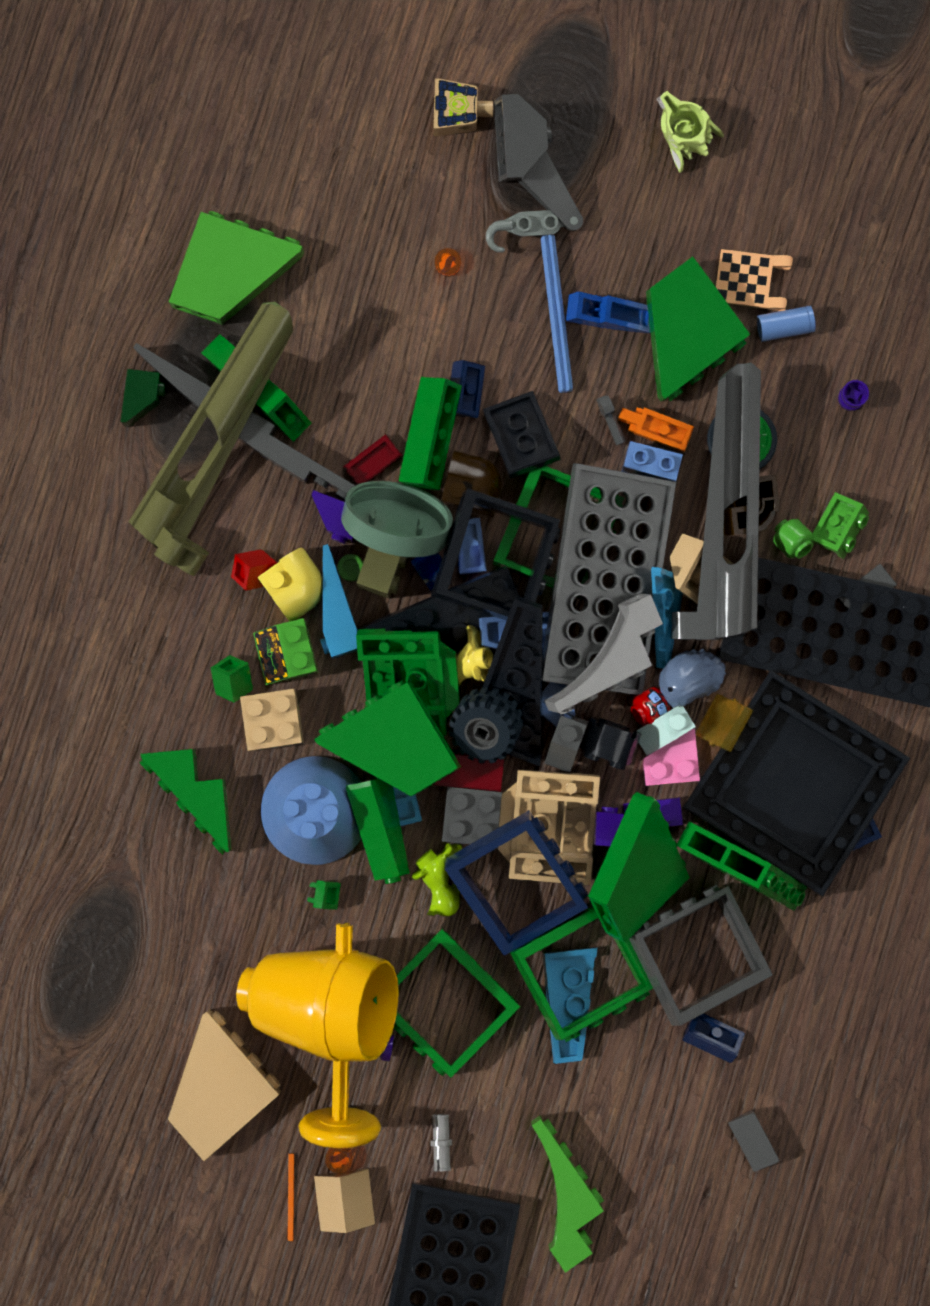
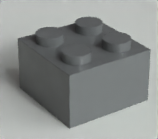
[442,787,502,844]

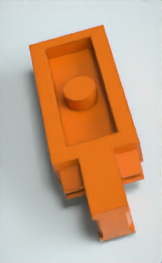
[617,407,694,453]

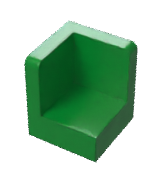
[211,655,253,703]

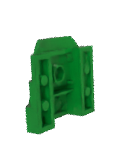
[356,629,460,735]

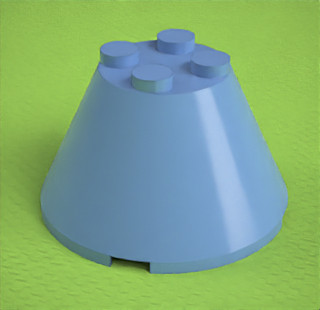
[261,756,361,865]

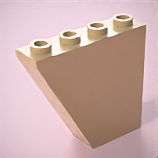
[168,1009,281,1161]

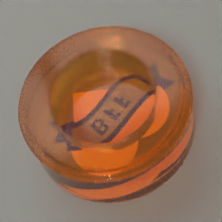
[435,248,461,277]
[325,1148,353,1173]

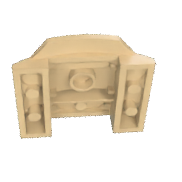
[497,770,600,885]

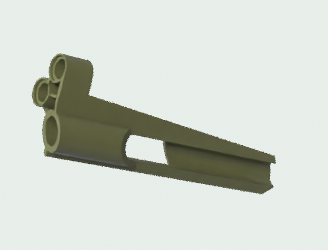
[129,302,294,576]

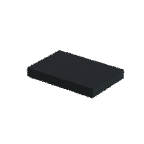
[483,391,561,479]

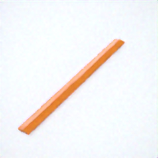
[288,1153,294,1241]

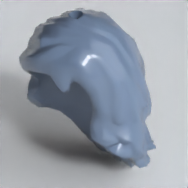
[659,649,726,708]

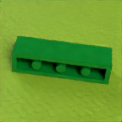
[398,377,462,490]

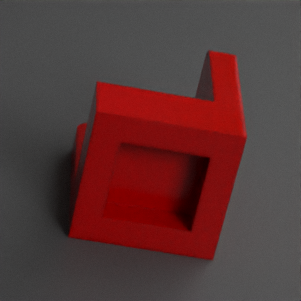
[231,549,277,591]

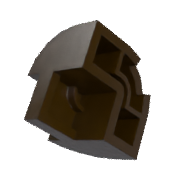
[441,450,501,517]
[724,475,779,536]

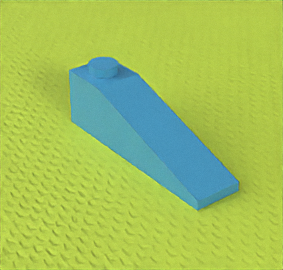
[320,544,357,659]

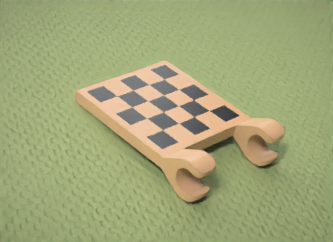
[716,249,793,312]

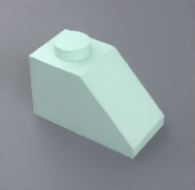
[633,706,696,756]

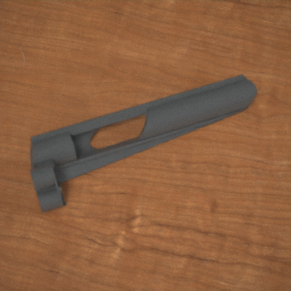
[671,362,761,640]

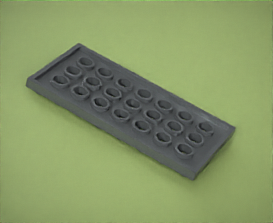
[542,463,676,695]

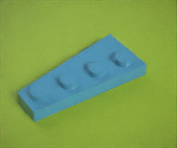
[542,947,597,1064]

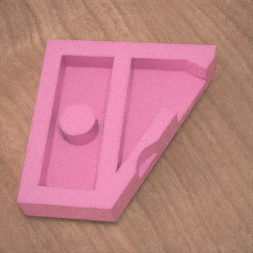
[643,729,700,786]

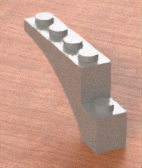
[545,594,663,714]

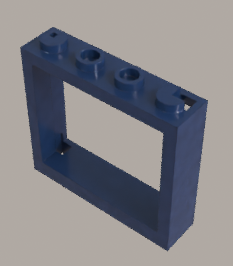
[445,810,589,956]

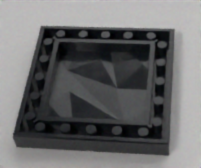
[683,670,910,896]

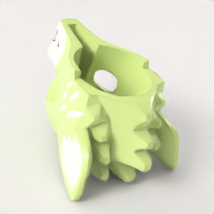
[657,91,724,173]

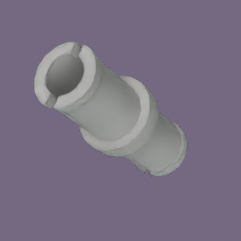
[430,1114,452,1172]

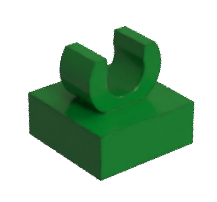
[307,880,341,910]

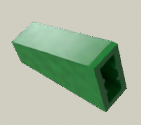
[346,779,410,884]

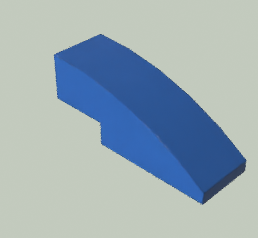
[566,291,650,333]

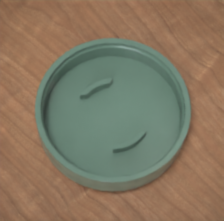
[341,481,453,557]

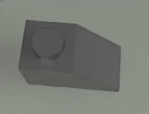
[544,713,589,773]

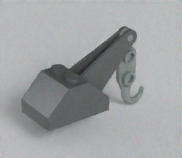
[486,94,583,253]

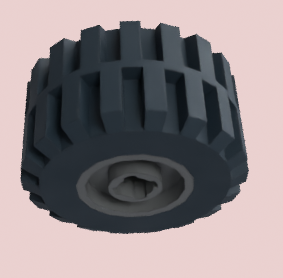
[449,687,523,763]

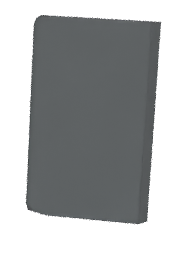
[728,1110,780,1172]

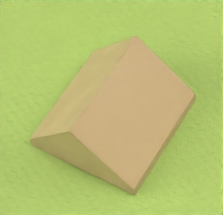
[314,1168,375,1233]

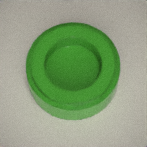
[337,554,363,582]

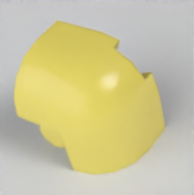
[258,547,323,622]

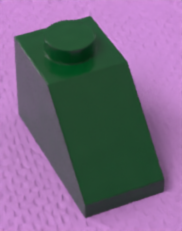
[120,369,166,427]

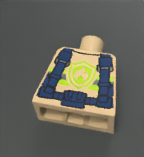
[434,78,493,136]

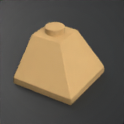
[670,534,734,604]

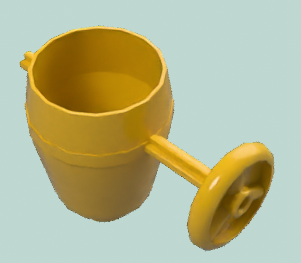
[236,923,399,1149]

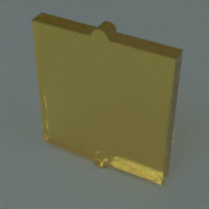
[695,694,753,752]

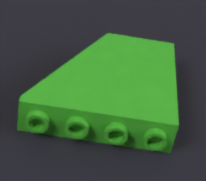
[169,211,304,325]

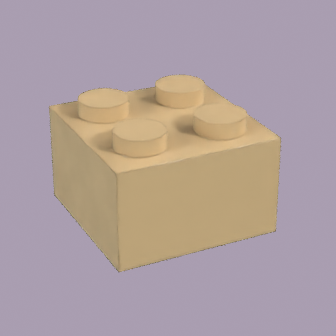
[240,689,304,751]

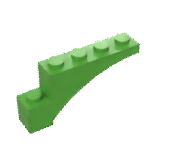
[531,1116,604,1273]

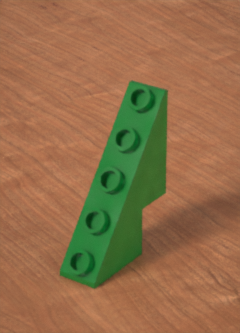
[201,334,312,442]
[139,749,232,855]

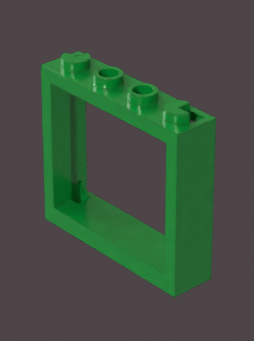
[493,466,624,600]
[510,906,653,1042]
[373,928,520,1078]

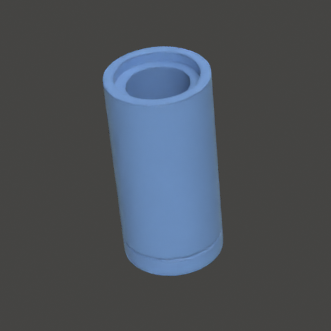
[757,306,816,342]

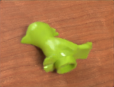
[412,843,462,917]

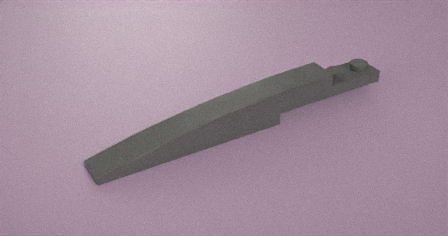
[133,343,355,500]

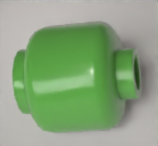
[773,519,814,559]

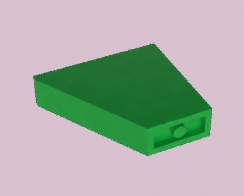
[646,256,750,401]
[314,681,461,796]
[588,792,690,943]
[676,821,807,911]

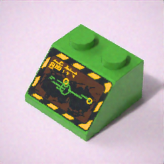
[253,618,318,686]

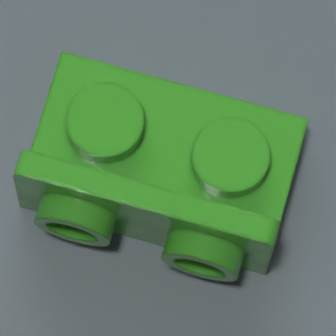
[812,492,869,559]

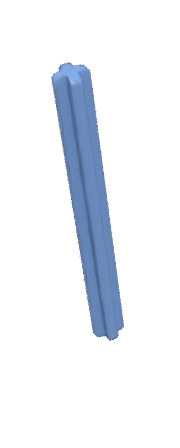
[541,235,573,393]

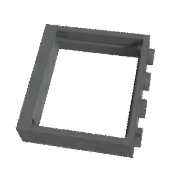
[629,885,773,1026]

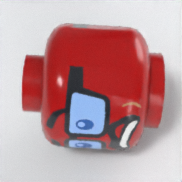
[631,687,671,725]

